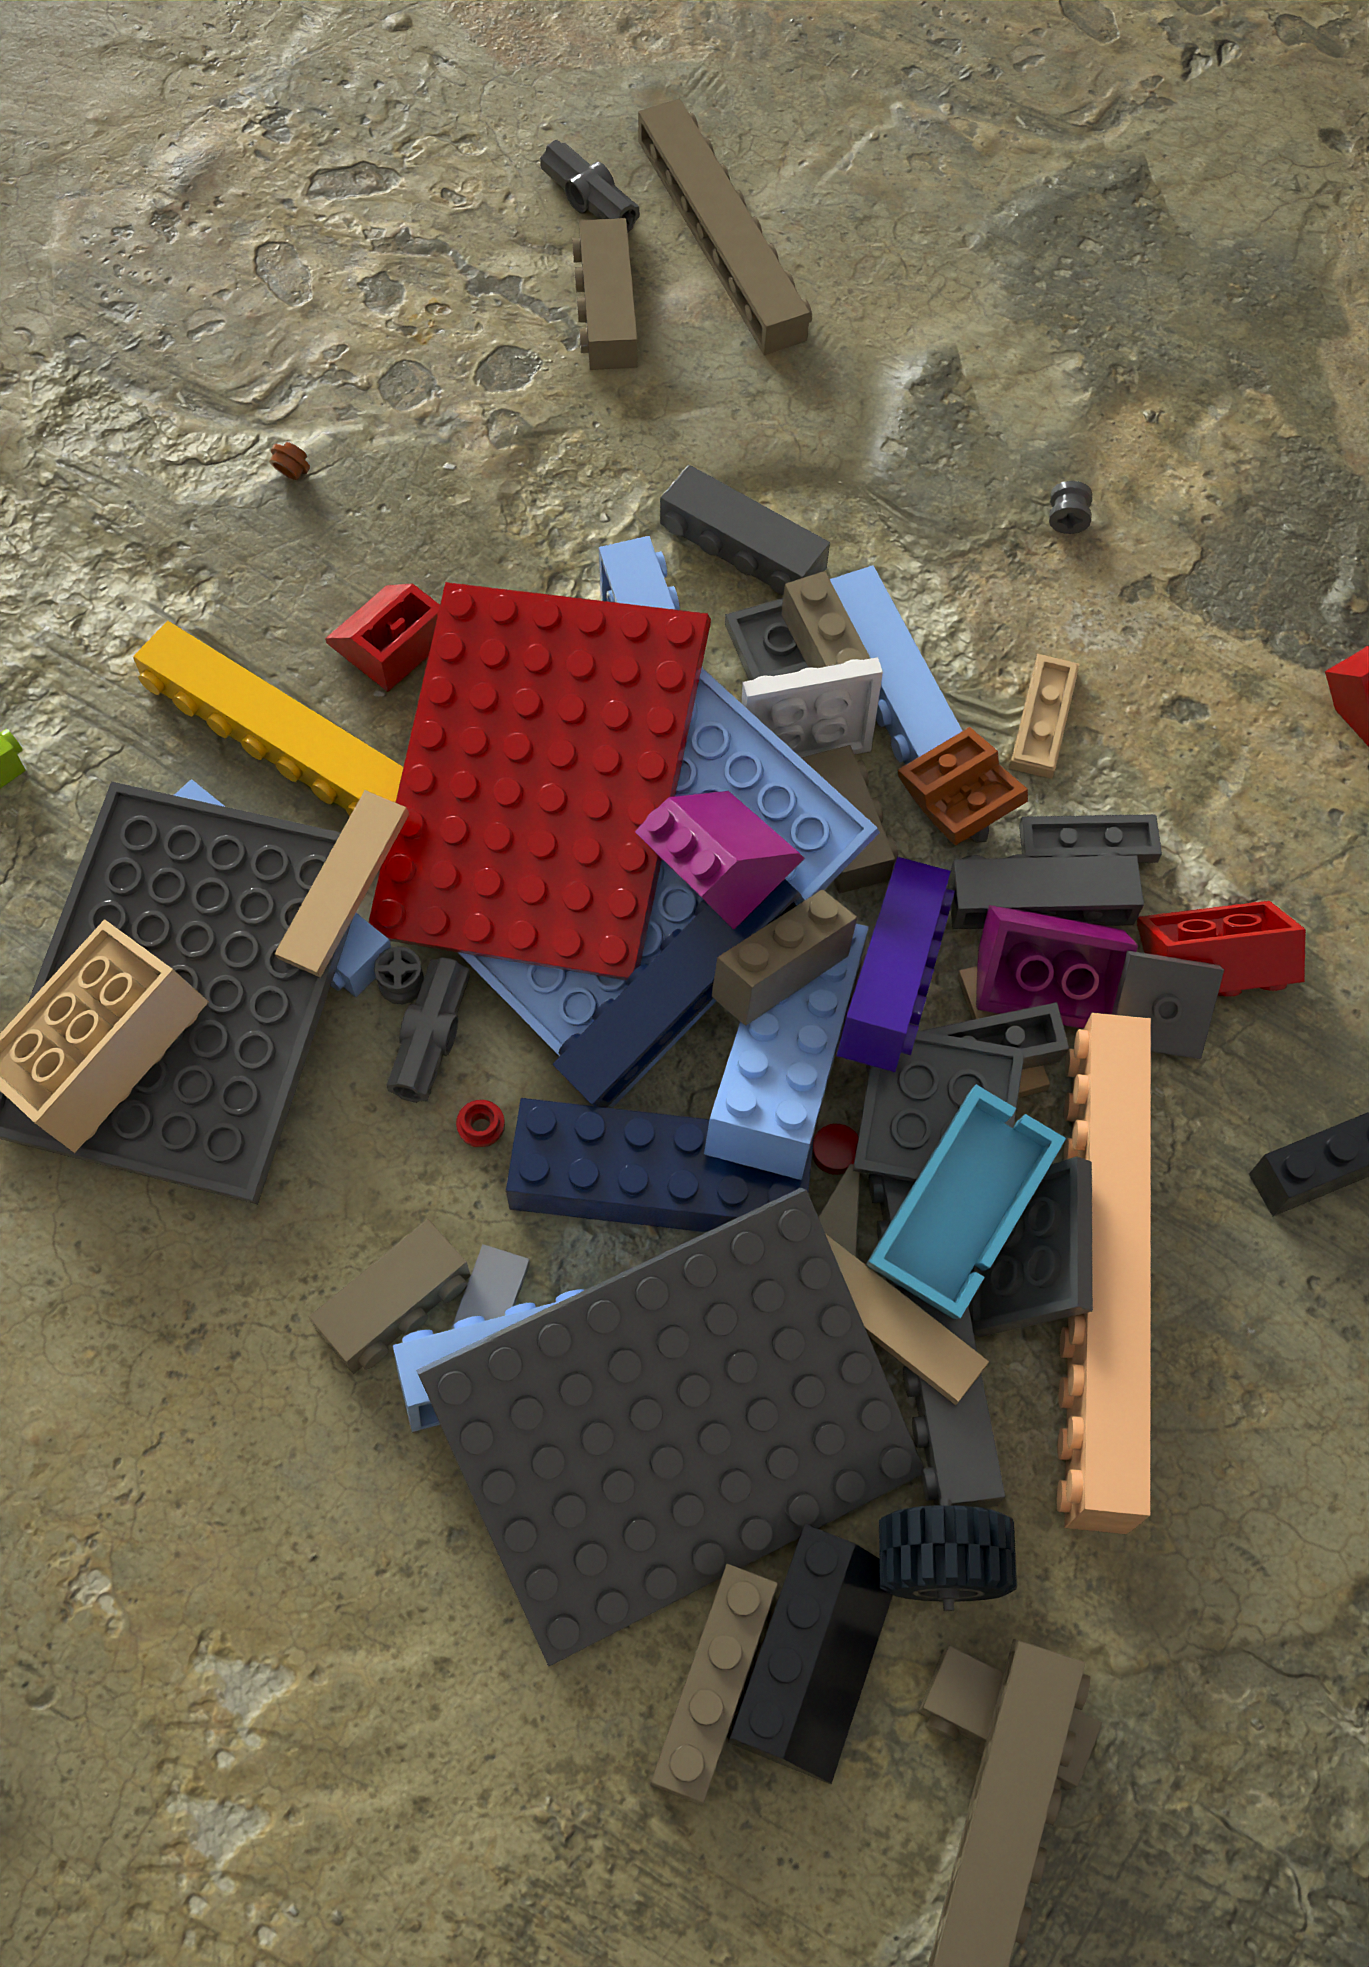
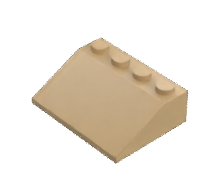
[0,919,209,1153]

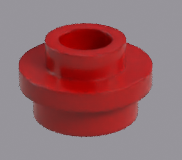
[456,1100,505,1147]

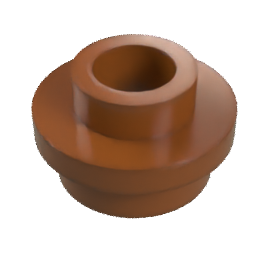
[269,442,310,480]

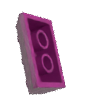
[635,791,805,930]
[976,905,1138,1029]

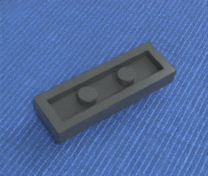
[1019,814,1162,863]

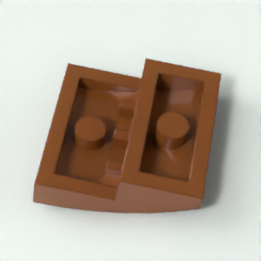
[898,727,1028,846]

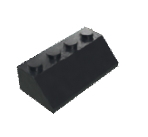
[728,1524,893,1784]

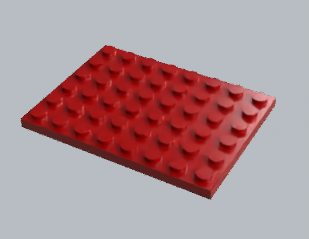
[368,582,711,980]

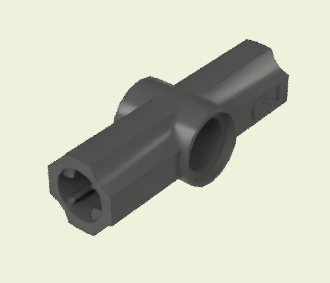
[540,140,640,233]
[387,957,470,1103]

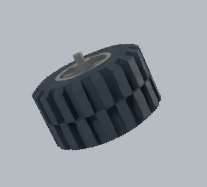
[879,1499,1017,1611]

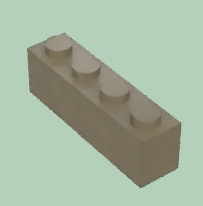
[572,218,638,370]
[651,1564,778,1806]

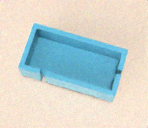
[866,1084,1066,1319]

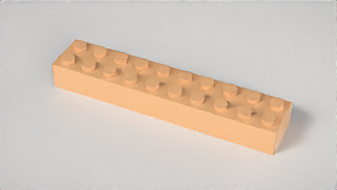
[1056,1013,1151,1534]

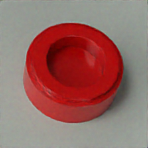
[812,1124,858,1175]

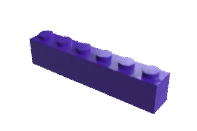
[836,856,955,1072]

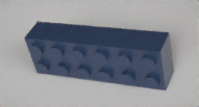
[506,1098,814,1232]

